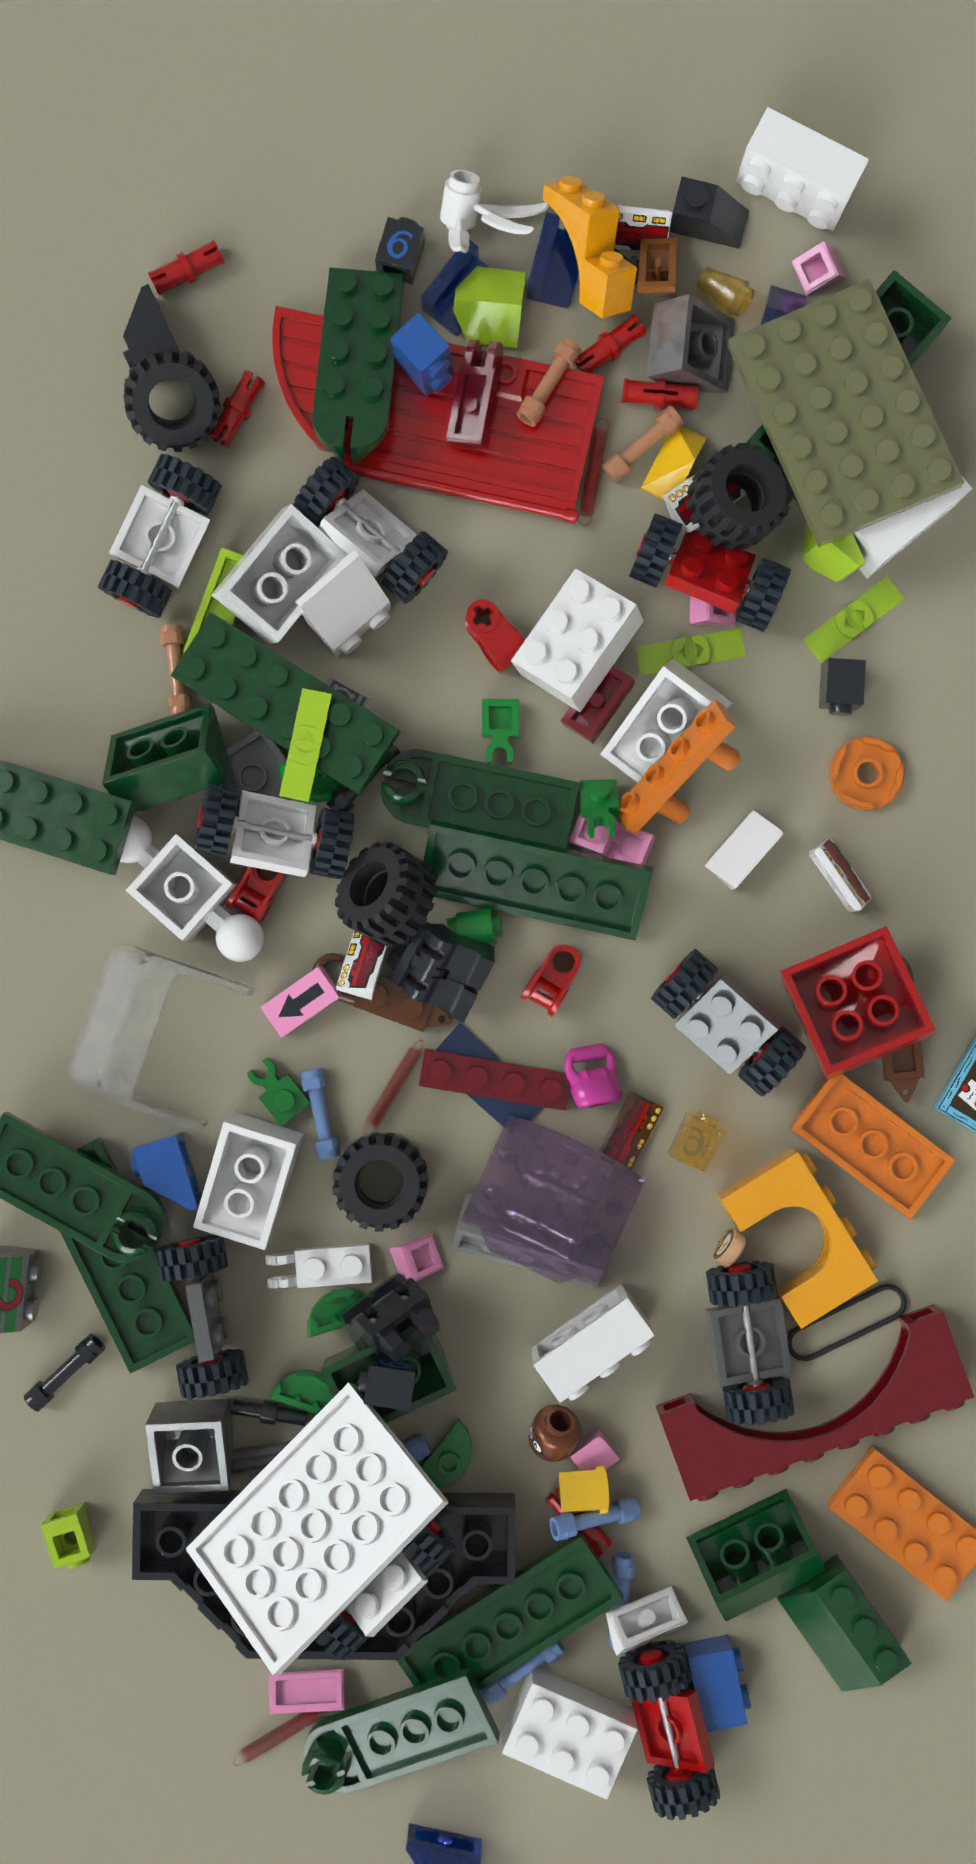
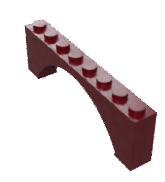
[655,1304,974,1501]

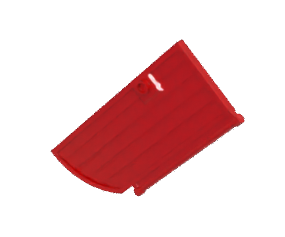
[272,306,605,524]

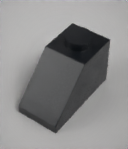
[669,176,749,249]
[123,284,180,368]

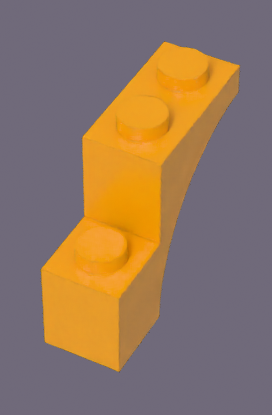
[542,176,637,318]

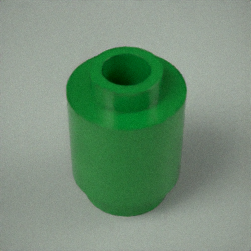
[447,908,503,945]

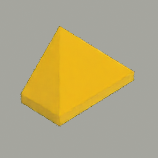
[641,425,707,501]

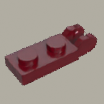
[446,339,504,448]

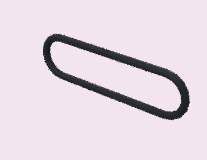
[787,1284,907,1361]

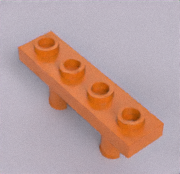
[619,699,740,835]

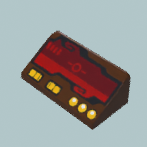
[596,1090,663,1174]

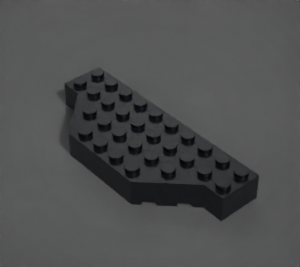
[132,1489,516,1660]

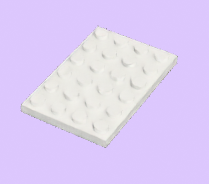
[186,1383,449,1675]

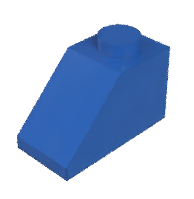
[130,1132,202,1210]

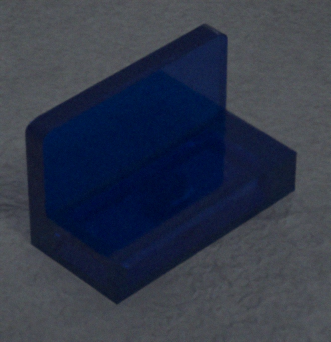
[527,212,579,309]
[421,240,490,336]

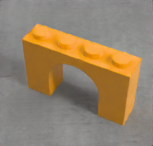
[717,1148,878,1329]

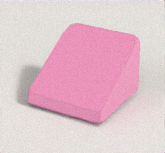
[791,241,846,295]
[689,596,736,626]
[390,1233,444,1281]
[570,1428,620,1471]

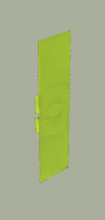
[803,576,905,663]
[636,628,746,675]
[279,688,332,802]

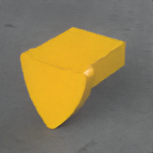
[559,1465,610,1514]

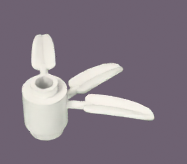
[440,170,549,253]

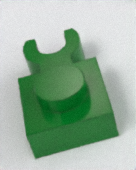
[481,699,519,764]
[579,779,619,838]
[247,1057,311,1127]

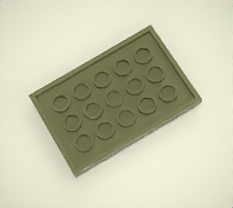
[727,279,964,547]

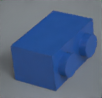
[390,312,454,397]
[684,1634,751,1732]

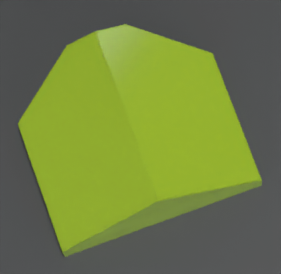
[453,266,526,350]
[801,521,866,583]

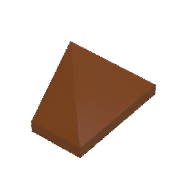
[637,238,678,298]

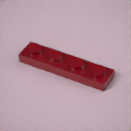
[419,1048,570,1111]

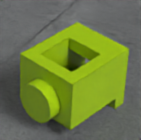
[40,1502,97,1569]

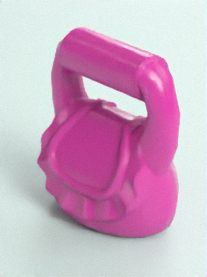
[564,1043,622,1109]

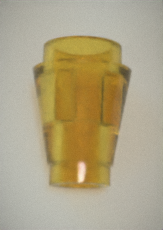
[697,267,755,317]

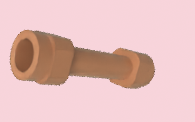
[516,338,582,427]
[602,406,684,483]
[159,624,193,716]

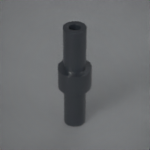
[231,1399,308,1426]

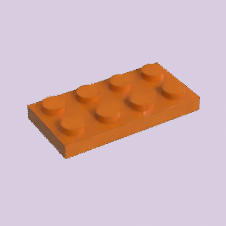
[789,1074,956,1220]
[826,1445,976,1602]

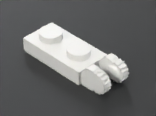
[265,1243,372,1289]

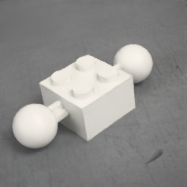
[120,816,264,962]

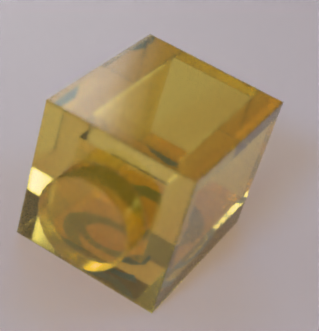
[667,1111,724,1173]

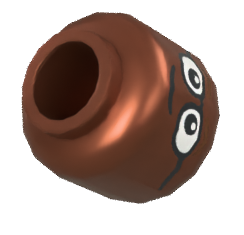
[528,1404,581,1462]

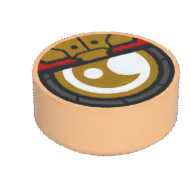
[712,1228,746,1267]

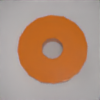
[828,736,905,811]

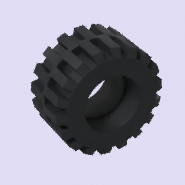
[123,347,221,452]
[686,443,792,550]
[335,841,437,946]
[332,1132,429,1232]

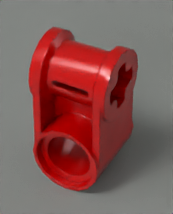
[465,599,525,673]
[226,866,287,924]
[520,944,581,1017]

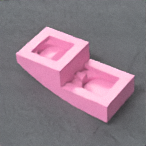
[569,812,656,865]

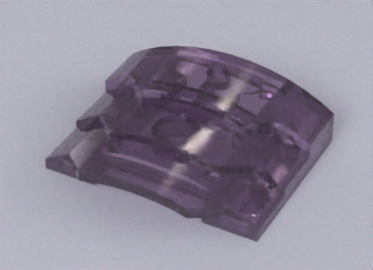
[460,1115,645,1286]

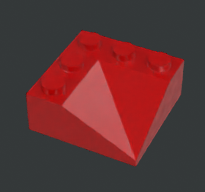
[780,926,936,1080]

